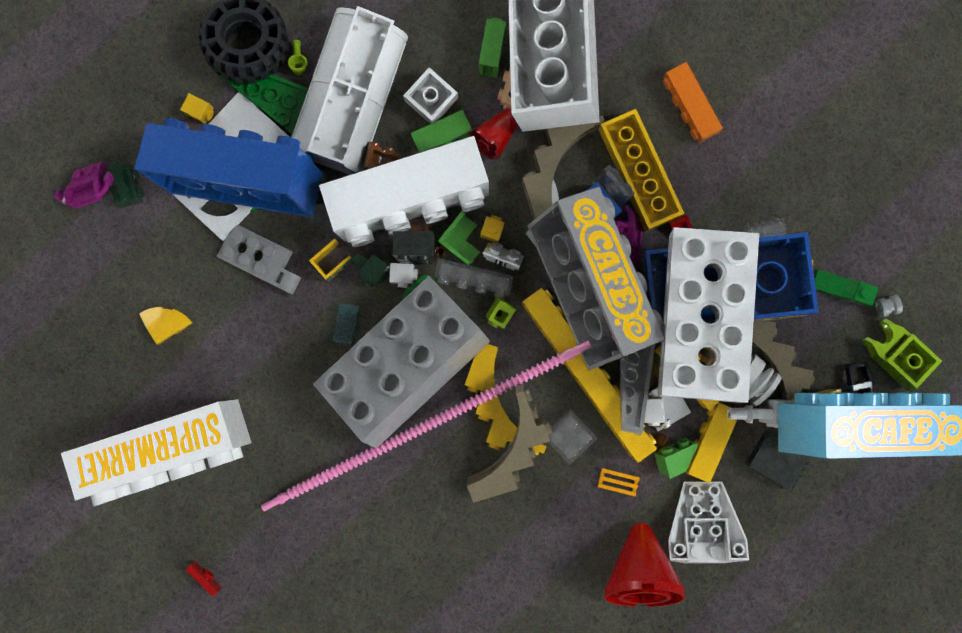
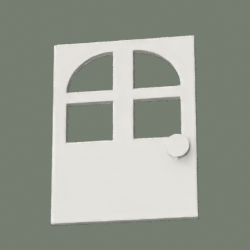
[173,92,289,241]

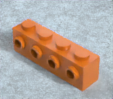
[663,62,723,143]

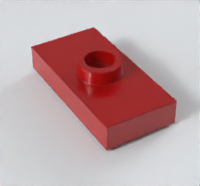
[186,561,222,597]

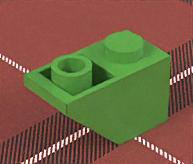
[654,438,698,479]

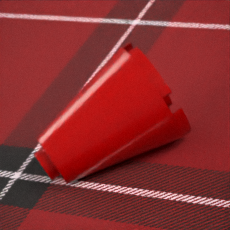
[469,108,518,160]

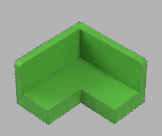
[438,212,480,267]

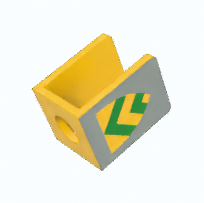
[309,239,354,282]

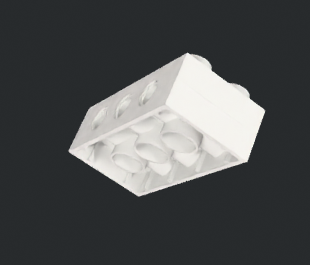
[658,227,759,403]

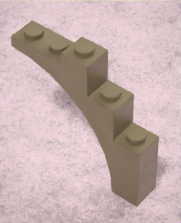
[522,115,605,220]
[752,321,815,400]
[467,384,552,503]

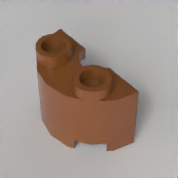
[364,142,401,170]

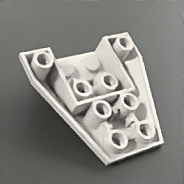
[668,482,749,563]

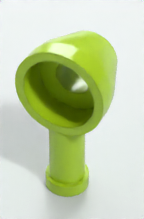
[288,40,307,76]

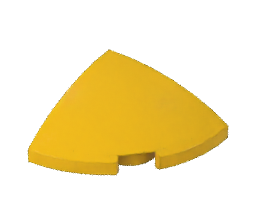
[140,307,192,345]

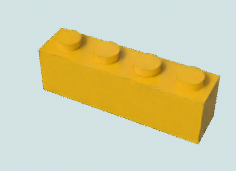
[686,403,737,483]

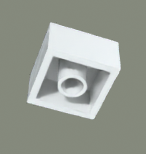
[403,68,458,124]

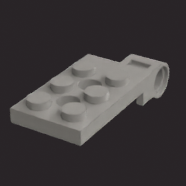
[216,225,301,295]

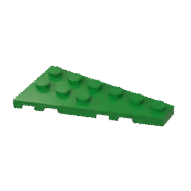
[219,74,309,134]

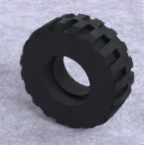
[198,0,289,84]

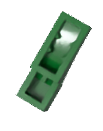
[814,269,878,307]

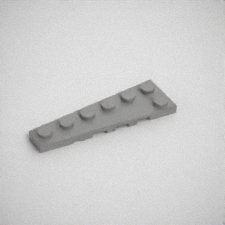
[619,344,655,435]

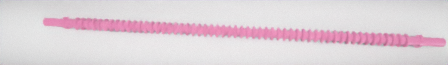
[261,341,592,511]

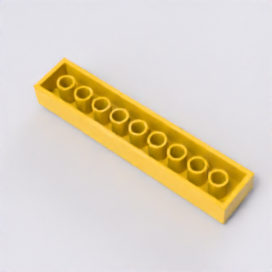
[521,288,657,463]

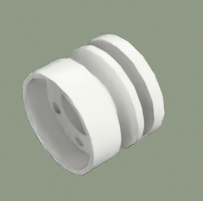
[748,354,782,407]

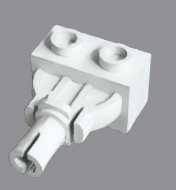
[727,399,793,428]

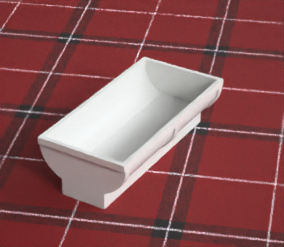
[291,6,408,175]

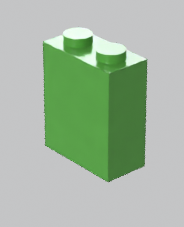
[479,18,506,78]

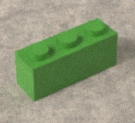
[411,110,472,153]

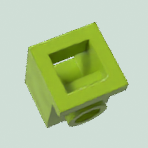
[485,296,516,329]

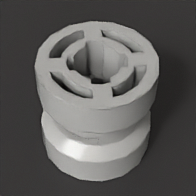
[875,295,903,318]

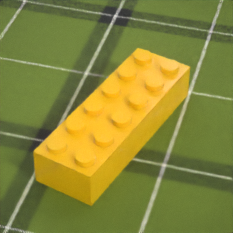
[598,109,684,232]

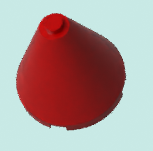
[604,522,685,607]

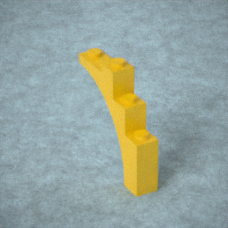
[465,344,546,455]

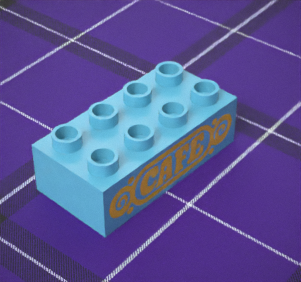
[778,393,962,458]

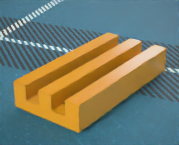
[597,468,640,497]

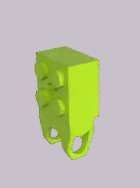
[862,318,942,391]

